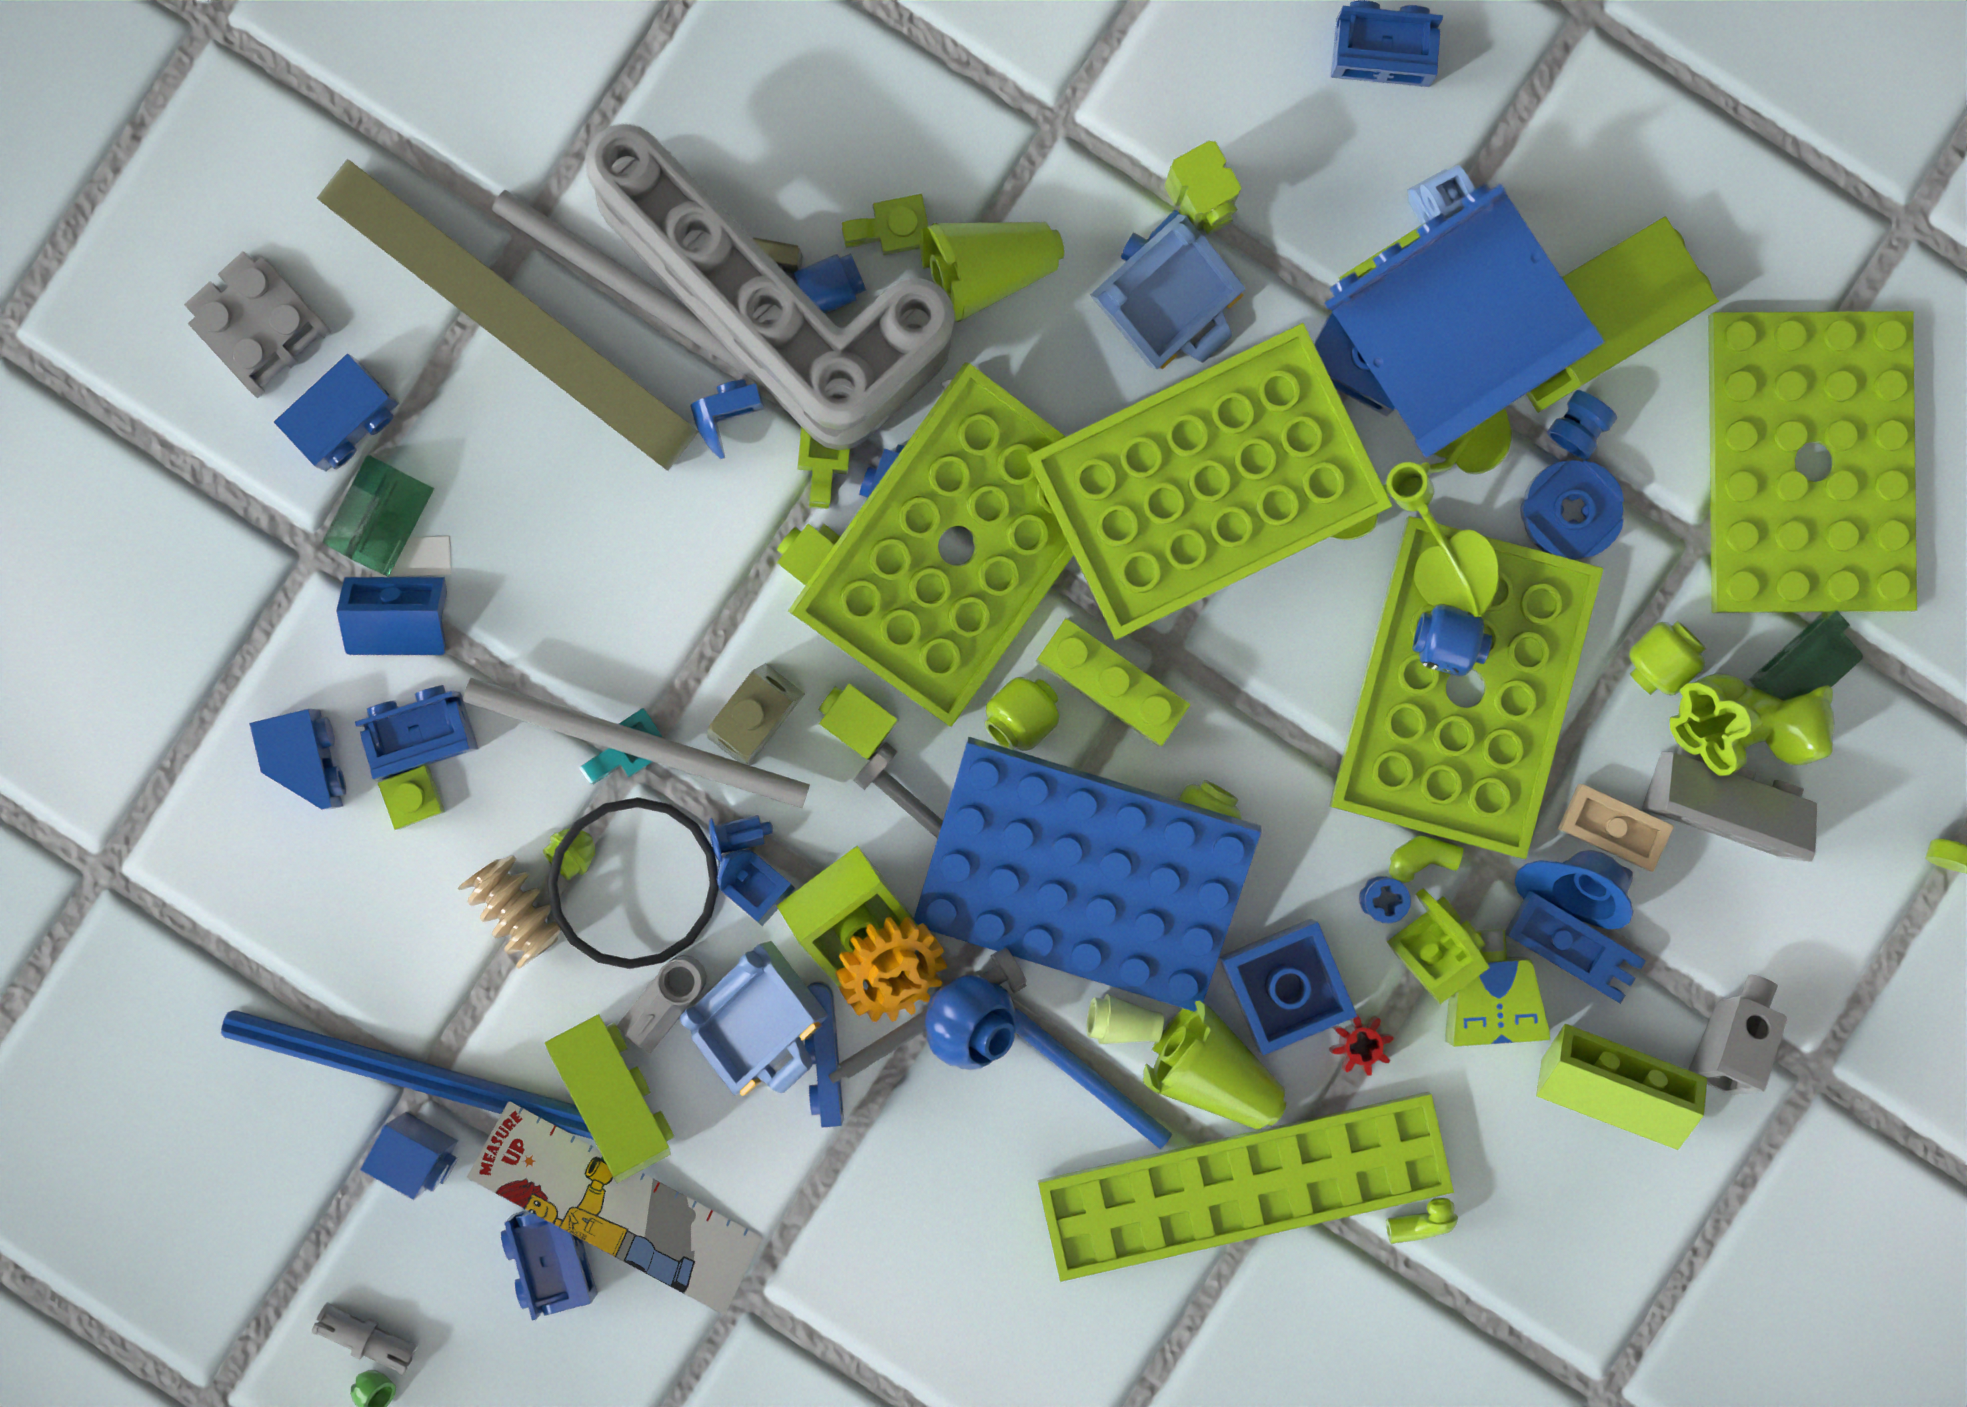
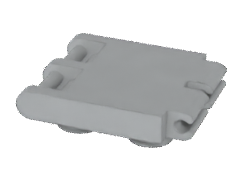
[184,251,331,398]

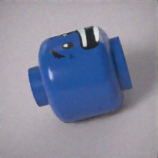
[1412,604,1492,676]

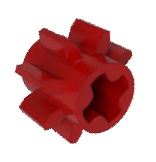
[1329,1013,1394,1076]

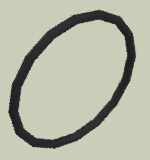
[547,797,719,969]

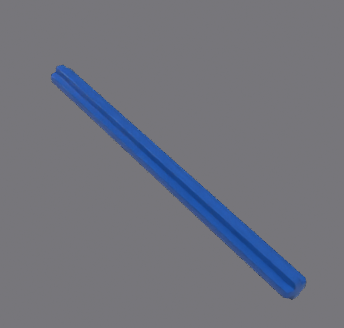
[221,1010,594,1140]

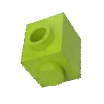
[776,523,841,586]

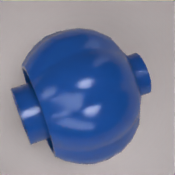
[925,975,1016,1070]

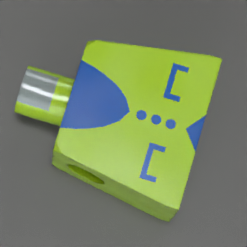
[1445,929,1550,1047]

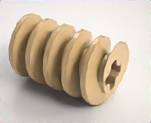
[458,855,561,969]

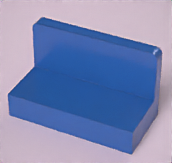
[336,577,447,655]

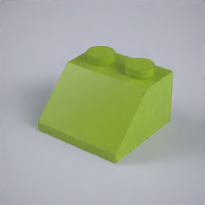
[776,846,918,987]

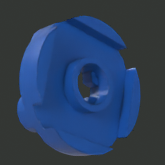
[1520,460,1624,560]

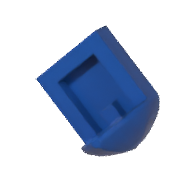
[690,379,765,459]
[717,849,795,927]

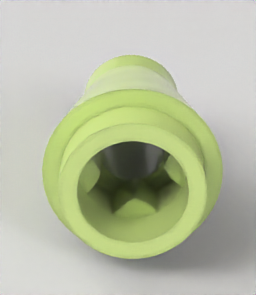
[1086,994,1164,1044]

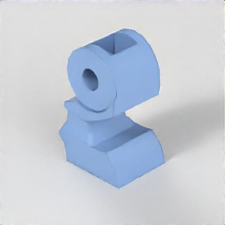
[1407,165,1475,225]

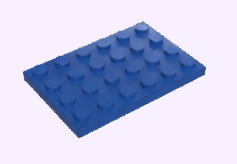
[913,737,1261,1012]

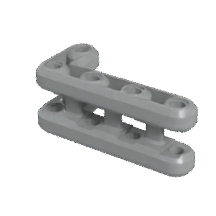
[585,123,955,450]

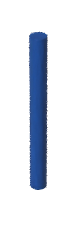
[1015,1008,1172,1149]

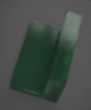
[323,455,435,577]
[1748,610,1863,700]

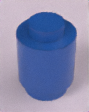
[793,253,866,314]

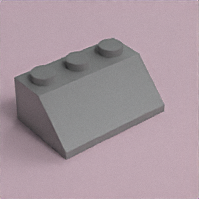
[1642,746,1817,862]

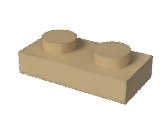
[1558,784,1674,872]

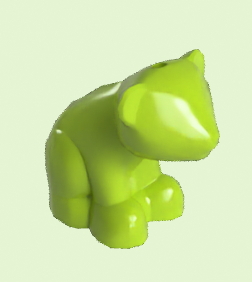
[1669,673,1835,776]

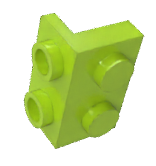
[1386,888,1490,1004]

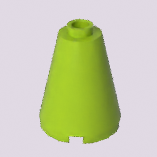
[920,222,1064,322]
[1143,1000,1287,1129]

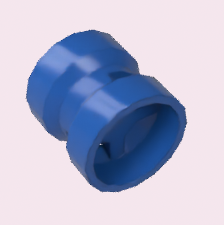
[1547,390,1618,460]

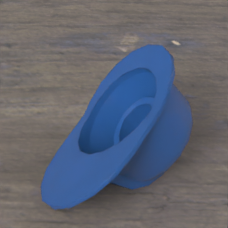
[1514,850,1634,929]

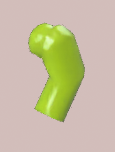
[1388,836,1463,883]
[1386,1197,1458,1244]

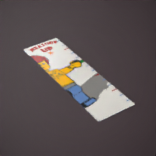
[467,1102,762,1315]

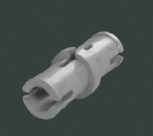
[312,1302,418,1376]

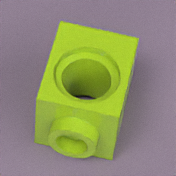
[818,683,899,760]

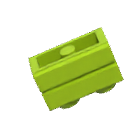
[1164,140,1242,235]

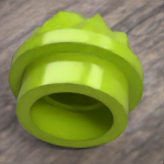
[543,828,595,880]

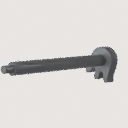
[853,742,943,839]
[828,947,1027,1084]

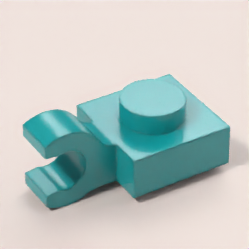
[580,708,664,785]

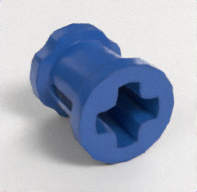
[1359,876,1411,923]

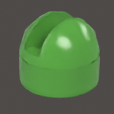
[350,1370,396,1407]

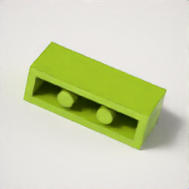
[1036,618,1191,747]
[544,1014,675,1184]
[1536,1023,1707,1150]

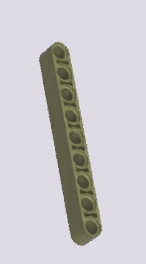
[317,159,699,471]

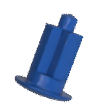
[709,815,773,862]

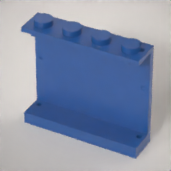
[1324,183,1604,458]

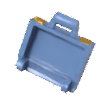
[1090,214,1246,369]
[680,941,829,1096]

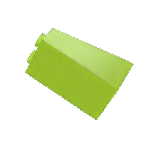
[1526,216,1719,413]

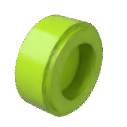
[1925,838,1967,873]

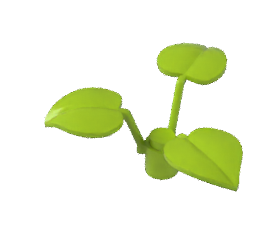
[1331,407,1512,617]

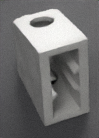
[1688,974,1787,1095]

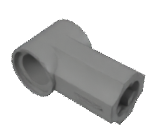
[617,956,707,1053]

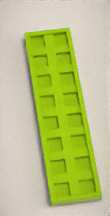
[1037,1092,1454,1282]

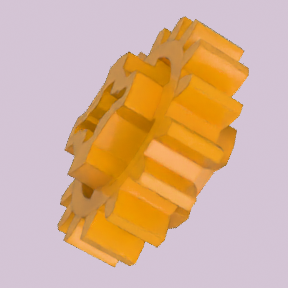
[836,917,947,1022]

